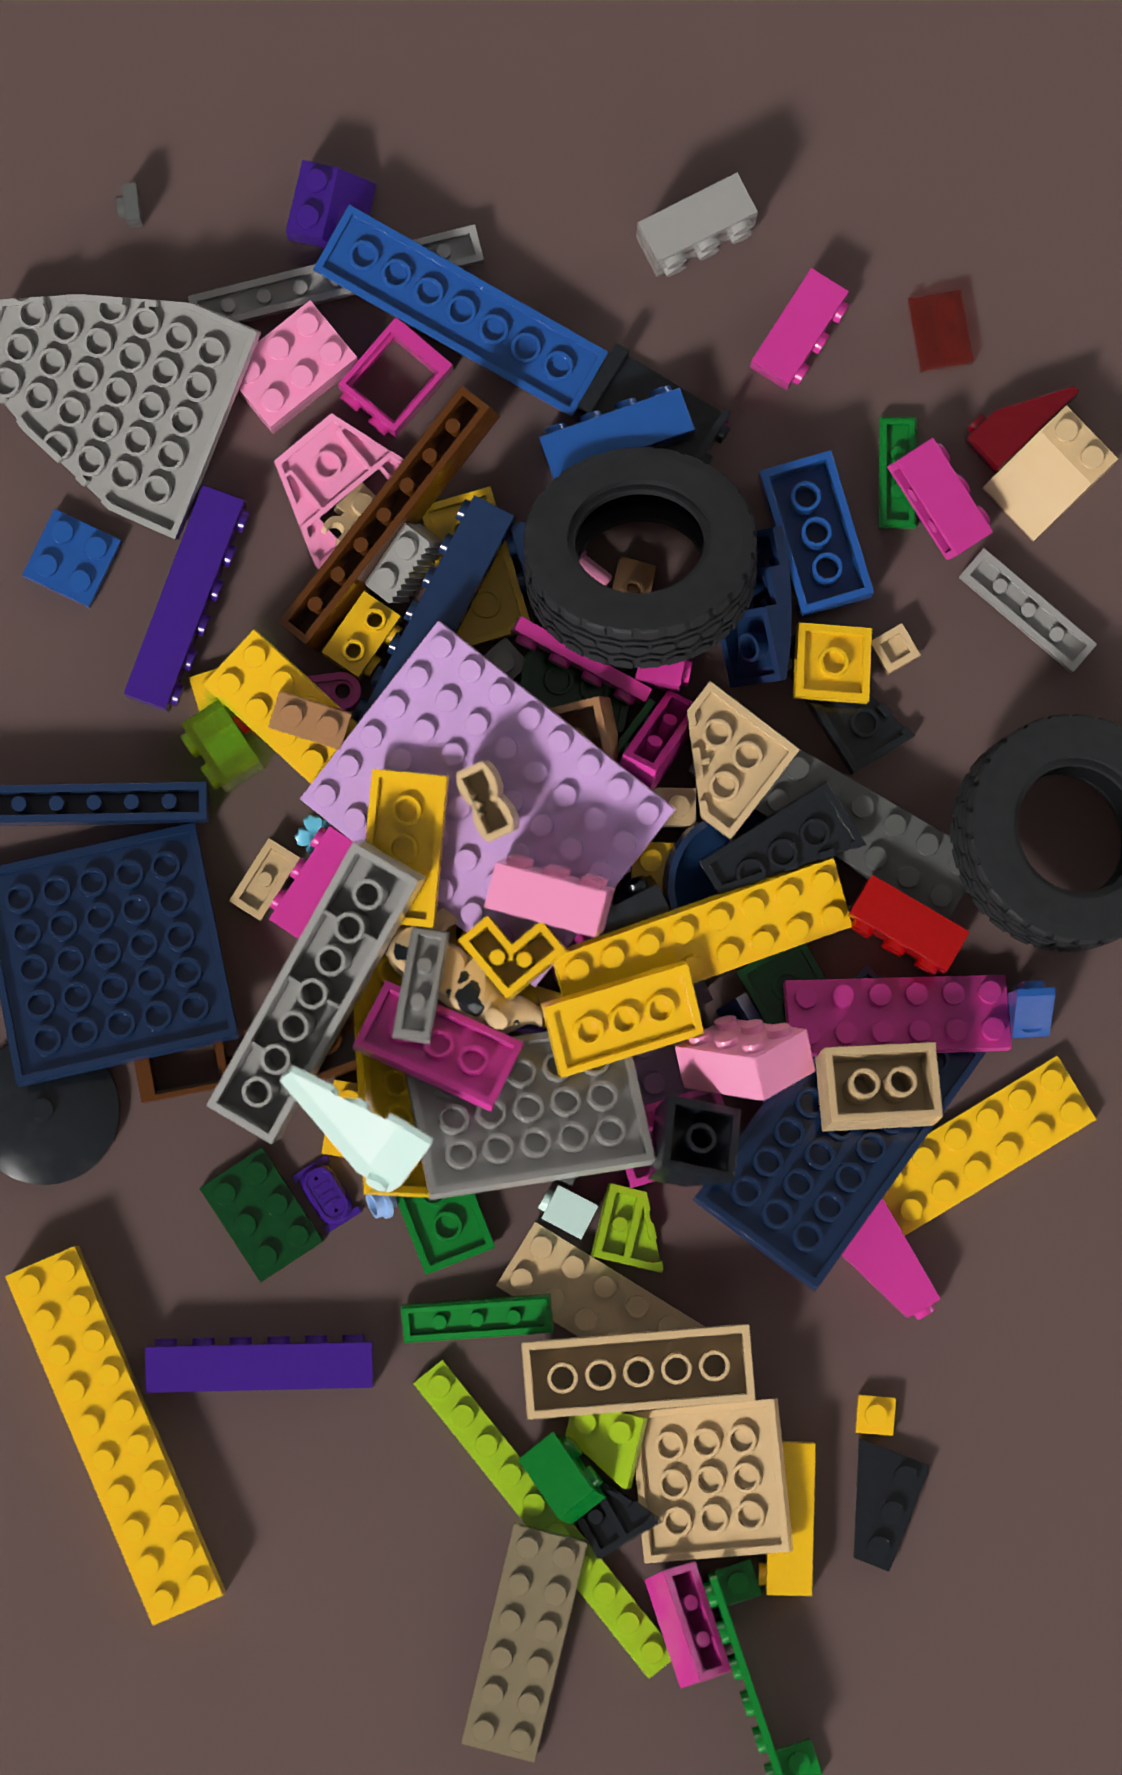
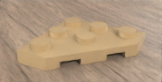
[687,681,800,840]

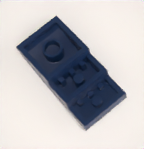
[721,526,792,688]

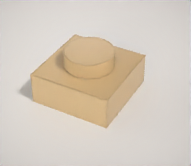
[871,623,921,675]

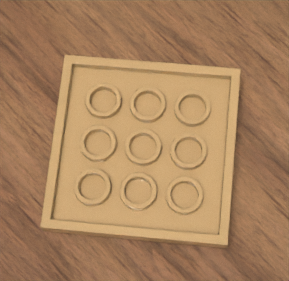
[629,1398,794,1564]

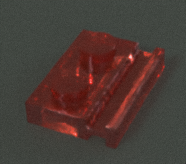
[907,289,974,373]

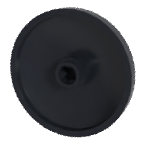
[0,1045,121,1185]

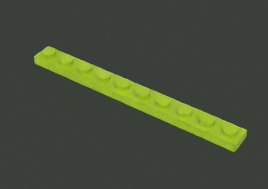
[413,1359,671,1679]

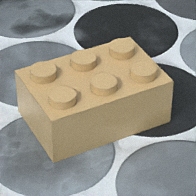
[815,1042,943,1131]

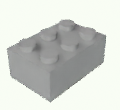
[636,172,758,277]

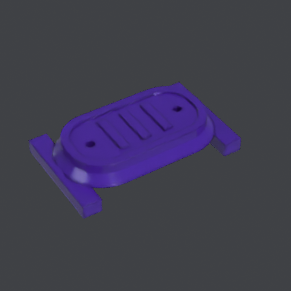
[292,1155,362,1234]

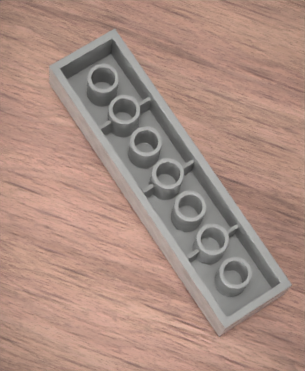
[206,839,427,1144]

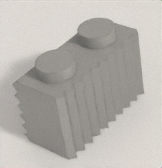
[365,523,443,603]

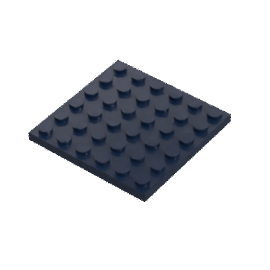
[0,822,239,1087]

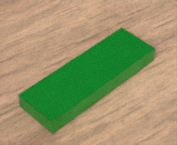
[878,417,917,529]

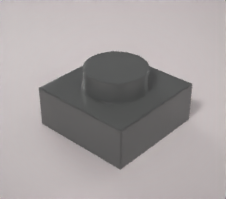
[116,182,143,228]

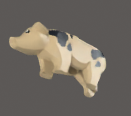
[384,908,542,1035]

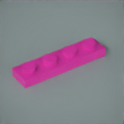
[510,616,652,706]

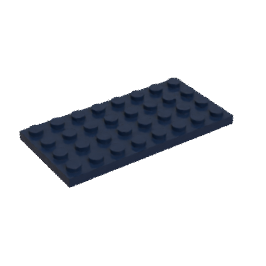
[692,964,986,1291]

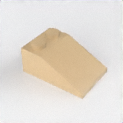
[982,405,1118,541]

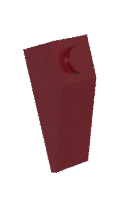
[965,386,1079,473]

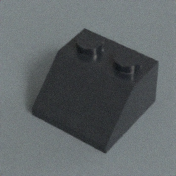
[648,1094,741,1187]

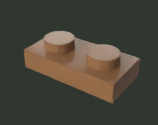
[268,690,352,750]

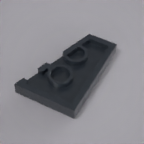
[853,1438,929,1572]

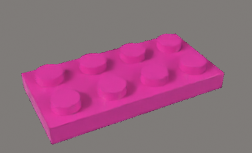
[353,980,524,1112]

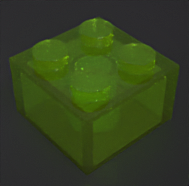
[180,699,265,793]

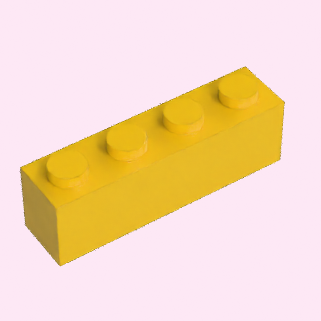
[758,1441,816,1596]

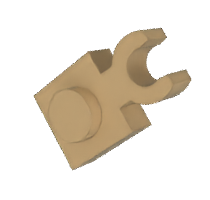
[321,483,376,546]

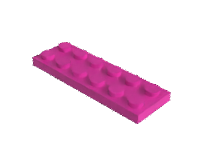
[783,975,1012,1057]

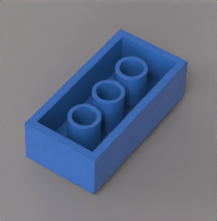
[758,450,874,619]

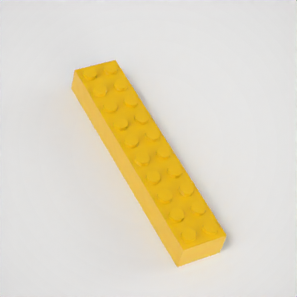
[5,1246,226,1626]

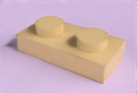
[229,838,301,922]

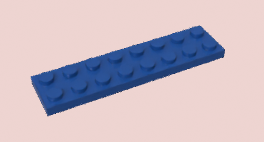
[313,204,608,417]

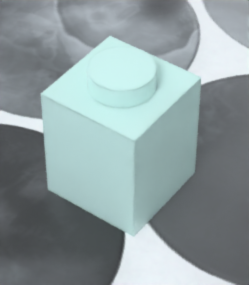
[538,1185,598,1239]

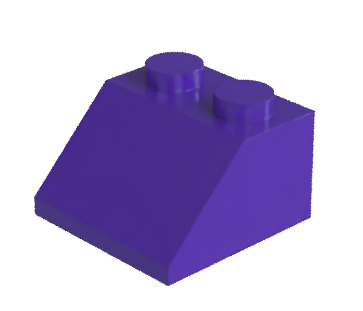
[286,160,377,249]

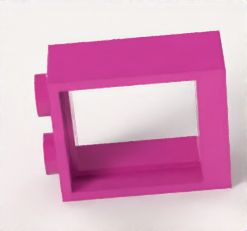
[338,317,453,438]

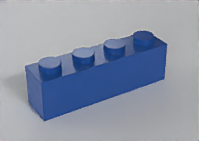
[539,385,695,479]

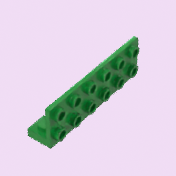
[703,1558,823,1775]

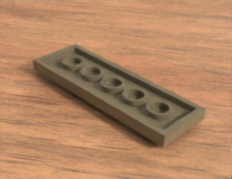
[461,1522,588,1763]

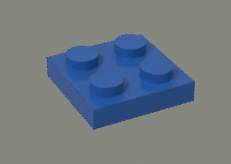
[22,509,122,608]

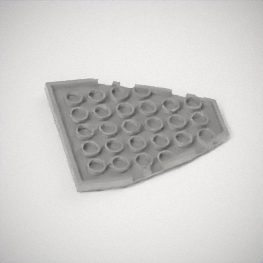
[0,294,261,539]

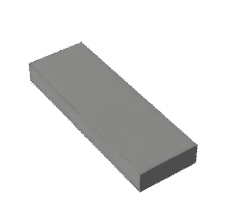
[392,926,450,1045]

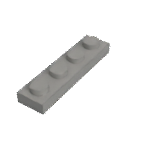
[959,548,1097,674]

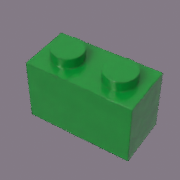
[518,1432,606,1525]

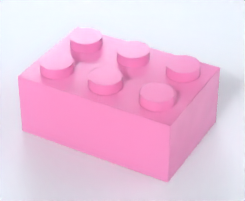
[238,300,358,434]
[484,854,615,937]
[675,1015,815,1101]

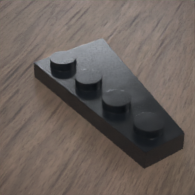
[787,635,916,775]

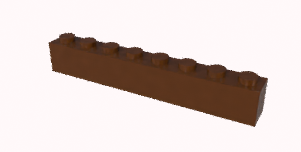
[278,385,500,652]

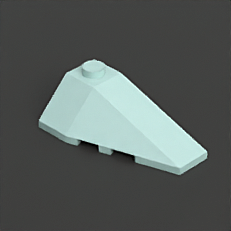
[280,1066,434,1193]

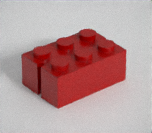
[847,875,970,977]

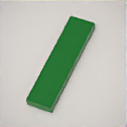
[400,1293,554,1343]

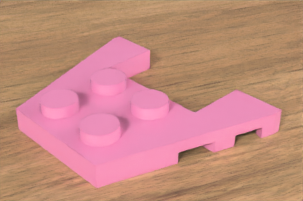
[274,413,404,570]

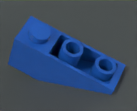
[1007,981,1055,1039]

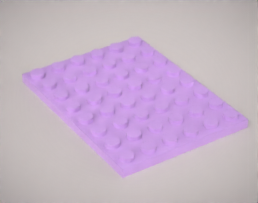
[300,621,676,987]

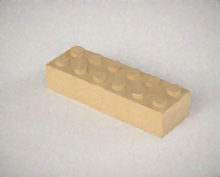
[522,1323,755,1419]

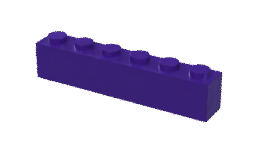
[123,485,250,713]
[145,1334,374,1393]

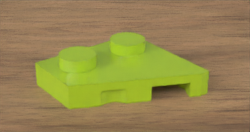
[591,1183,664,1273]
[565,1412,648,1489]

